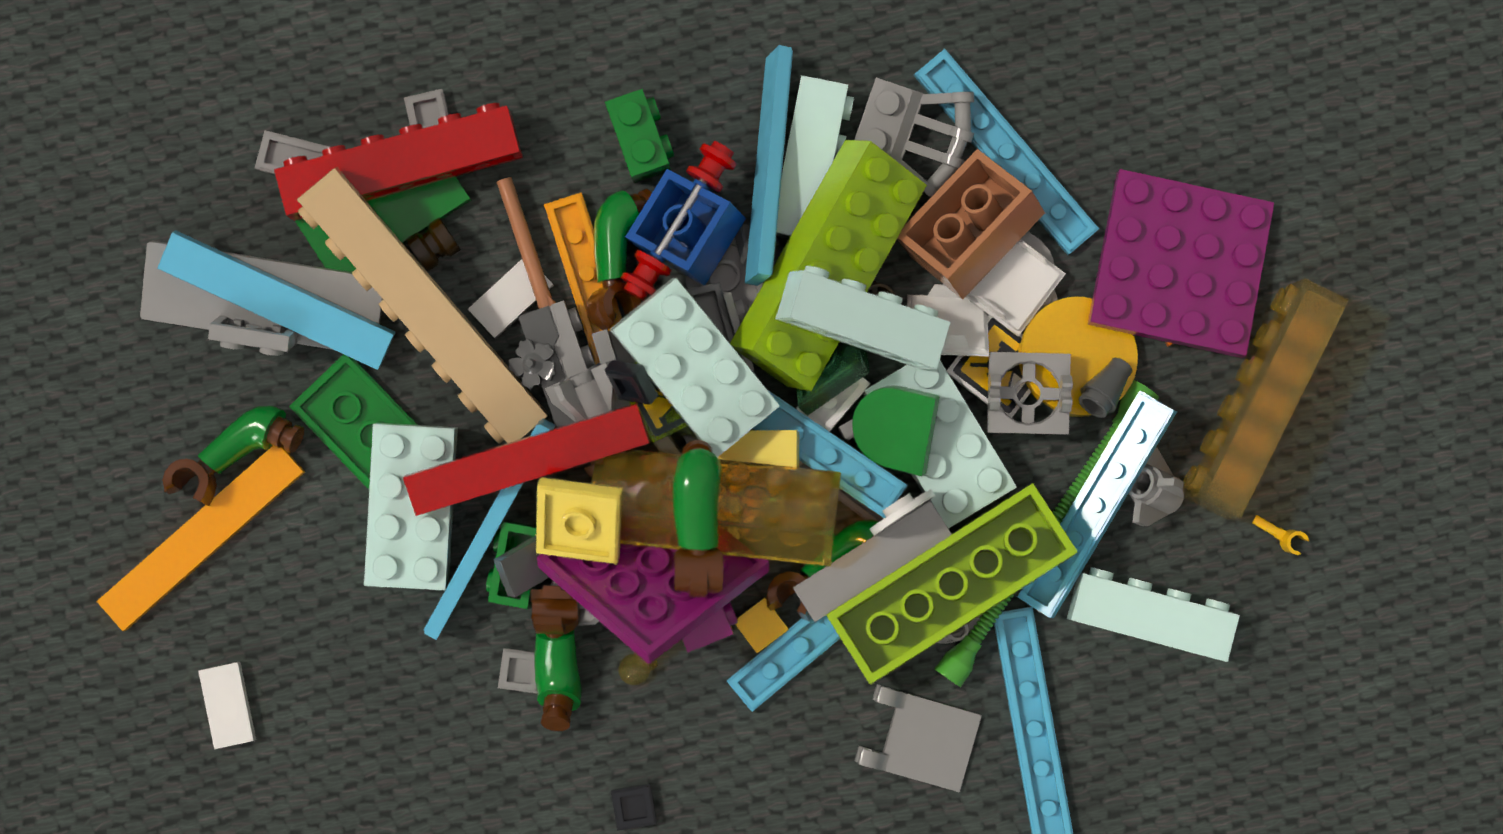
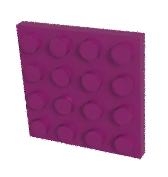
[1087,169,1274,358]
[537,470,769,664]

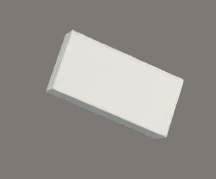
[468,259,554,339]
[198,662,256,749]

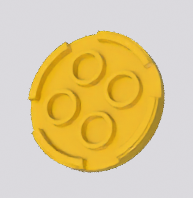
[1018,297,1138,417]

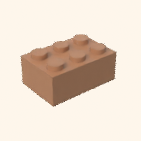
[897,149,1045,300]

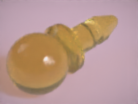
[618,652,658,685]

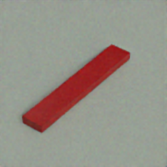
[403,403,650,516]

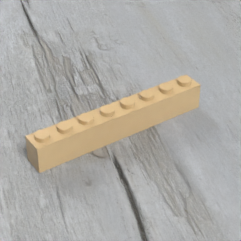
[297,167,548,444]

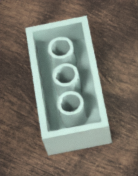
[609,278,780,457]
[863,360,1017,528]
[364,423,458,590]

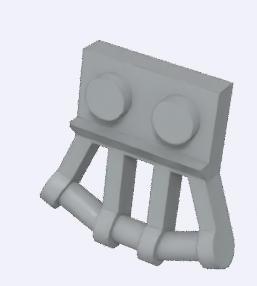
[854,77,974,198]

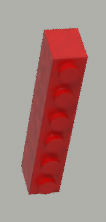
[274,103,523,221]

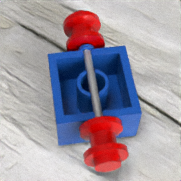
[621,141,746,301]

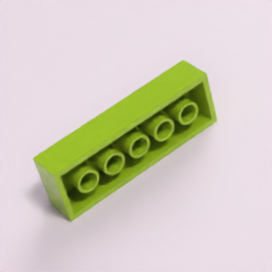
[730,140,927,391]
[826,483,1078,684]

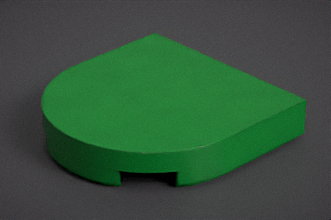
[852,385,940,476]

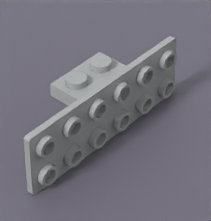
[140,241,383,356]

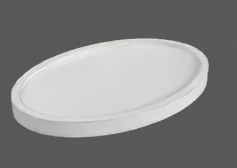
[870,489,936,536]

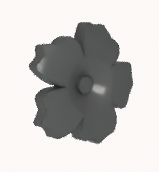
[508,339,556,389]

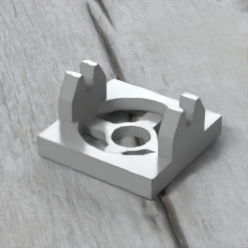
[987,352,1073,435]

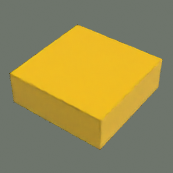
[735,597,789,653]

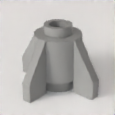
[545,361,616,422]
[1128,448,1185,526]

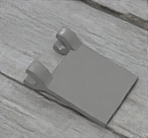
[854,684,982,792]

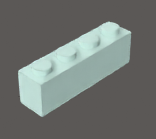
[776,75,854,240]
[776,266,950,369]
[1067,567,1240,662]

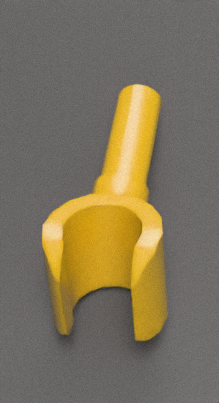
[1252,515,1309,555]

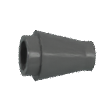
[1079,357,1132,418]

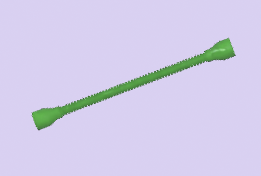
[935,380,1159,688]

